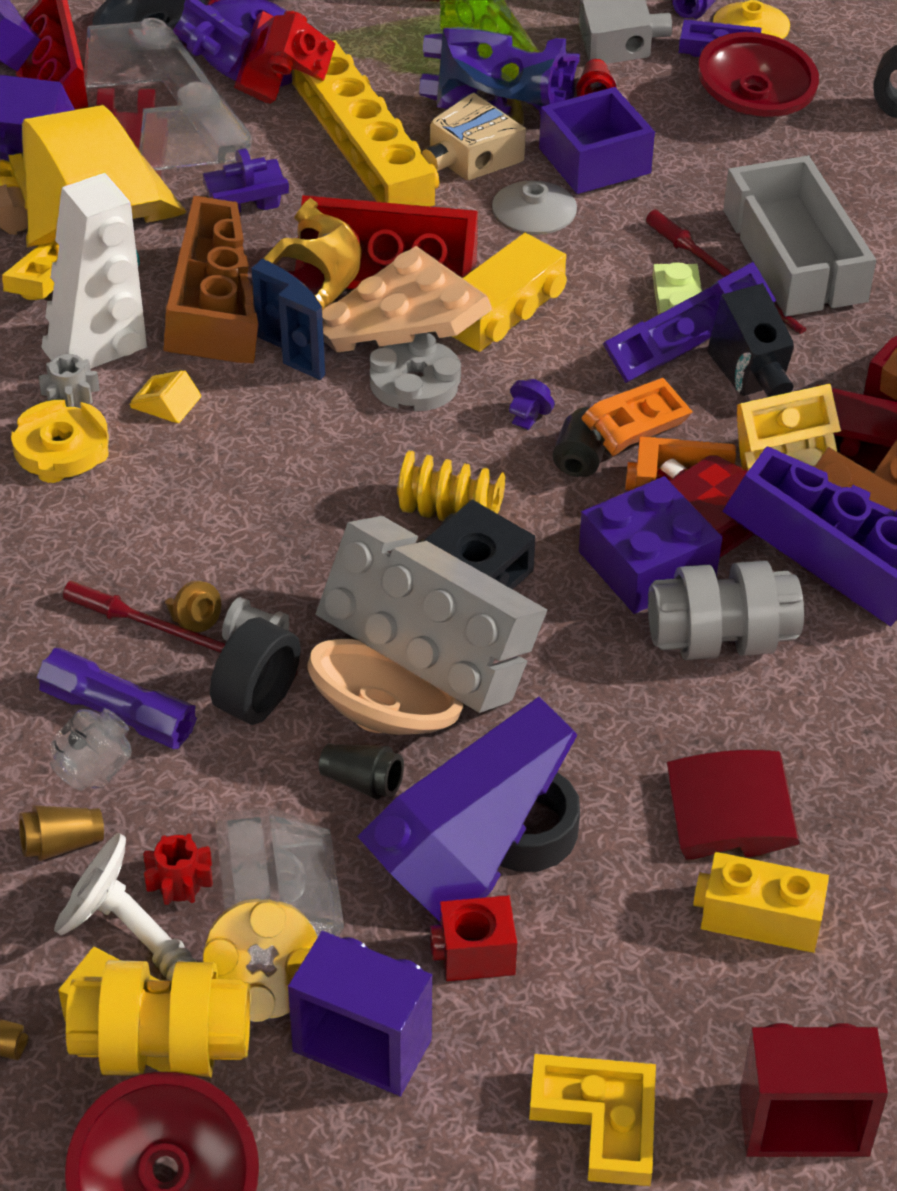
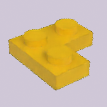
[529,1054,656,1186]

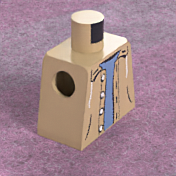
[422,93,526,180]

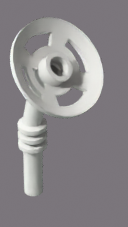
[54,833,197,981]

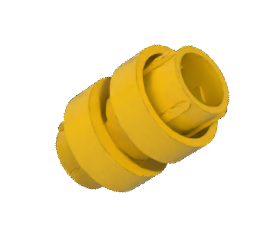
[66,960,251,1077]

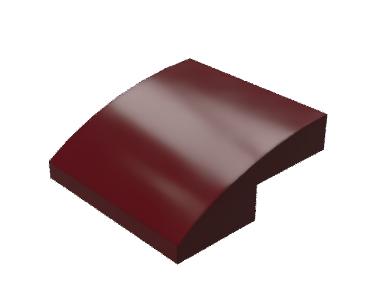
[667,750,800,860]

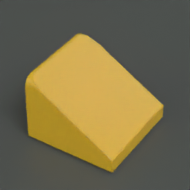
[129,370,201,423]

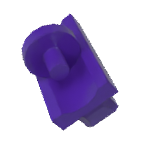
[172,0,252,74]
[202,148,289,213]

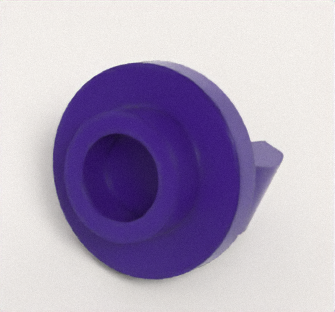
[509,379,555,430]

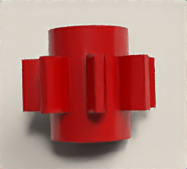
[143,833,213,905]

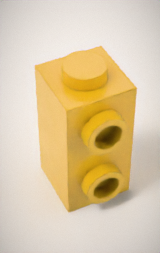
[693,852,829,953]

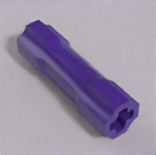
[37,648,197,749]

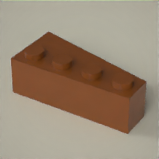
[163,196,258,364]

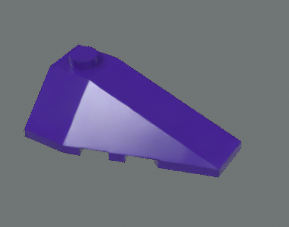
[357,697,577,922]

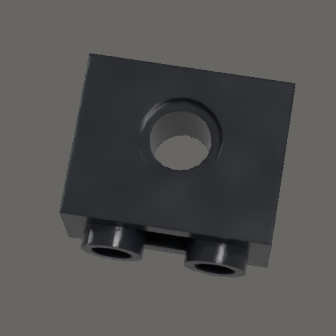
[416,499,535,590]

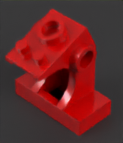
[234,11,336,104]

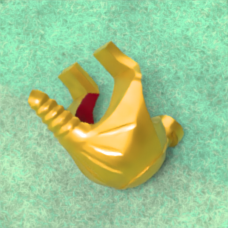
[252,198,361,311]

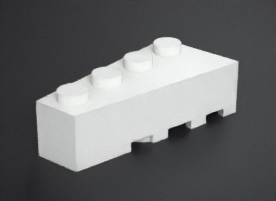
[41,173,147,368]

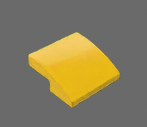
[737,384,841,471]

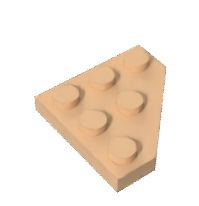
[322,246,492,353]

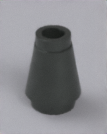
[319,743,404,800]

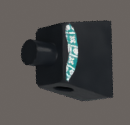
[707,283,794,397]

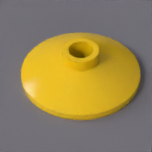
[713,0,790,39]

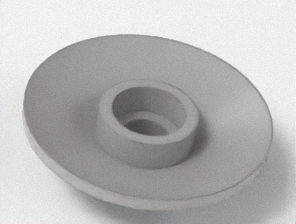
[492,180,577,235]

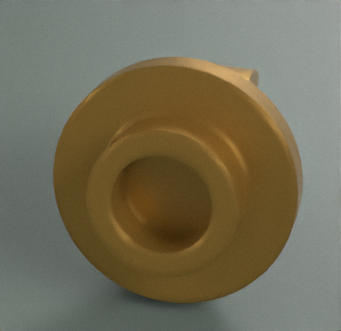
[165,581,222,632]

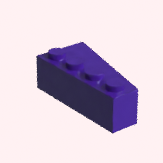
[722,446,897,627]

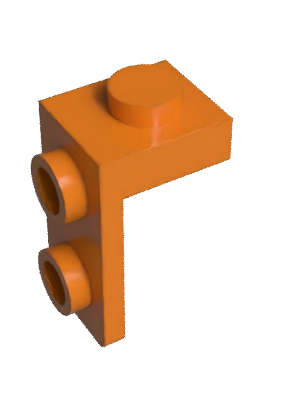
[625,436,736,491]

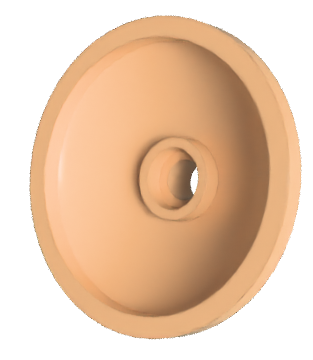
[307,639,463,735]

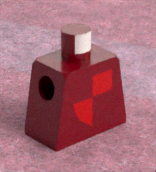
[656,455,755,559]

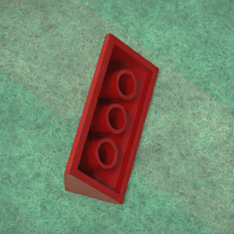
[16,0,88,110]
[295,195,478,289]

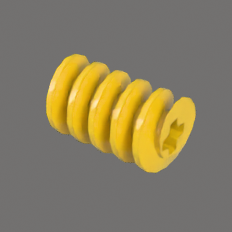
[397,450,505,521]

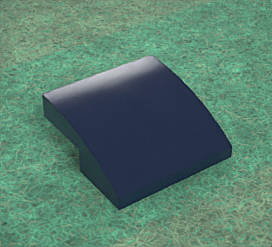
[251,258,325,380]

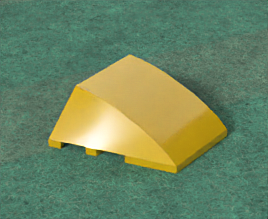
[22,105,187,248]

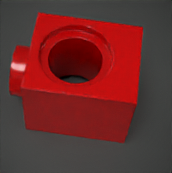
[430,895,517,982]

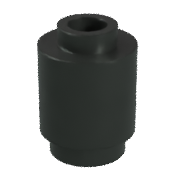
[552,407,605,477]

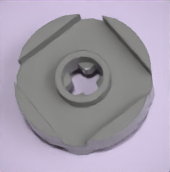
[370,333,461,411]

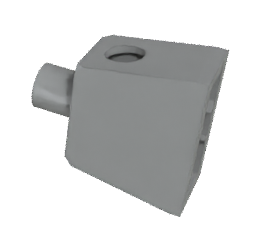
[579,0,672,64]

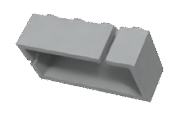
[723,155,876,317]
[315,516,547,713]

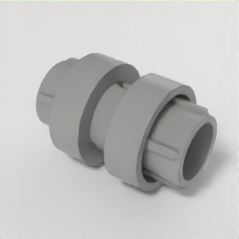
[648,561,804,660]

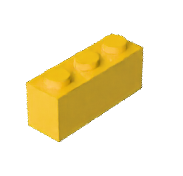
[451,233,567,352]

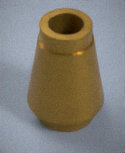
[19,805,104,861]

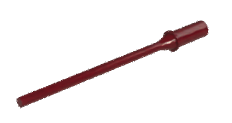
[646,209,807,334]
[63,581,298,679]

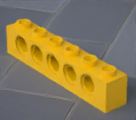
[292,40,439,206]

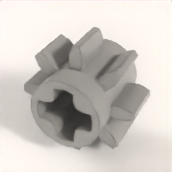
[39,354,100,408]

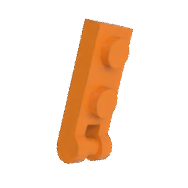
[581,378,693,456]

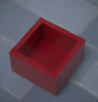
[739,1023,888,1157]

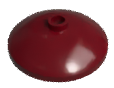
[698,32,819,118]
[65,1071,259,1191]

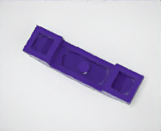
[603,262,777,383]

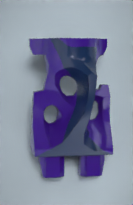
[419,27,580,115]

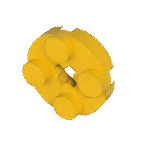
[11,400,109,483]
[203,899,318,1022]

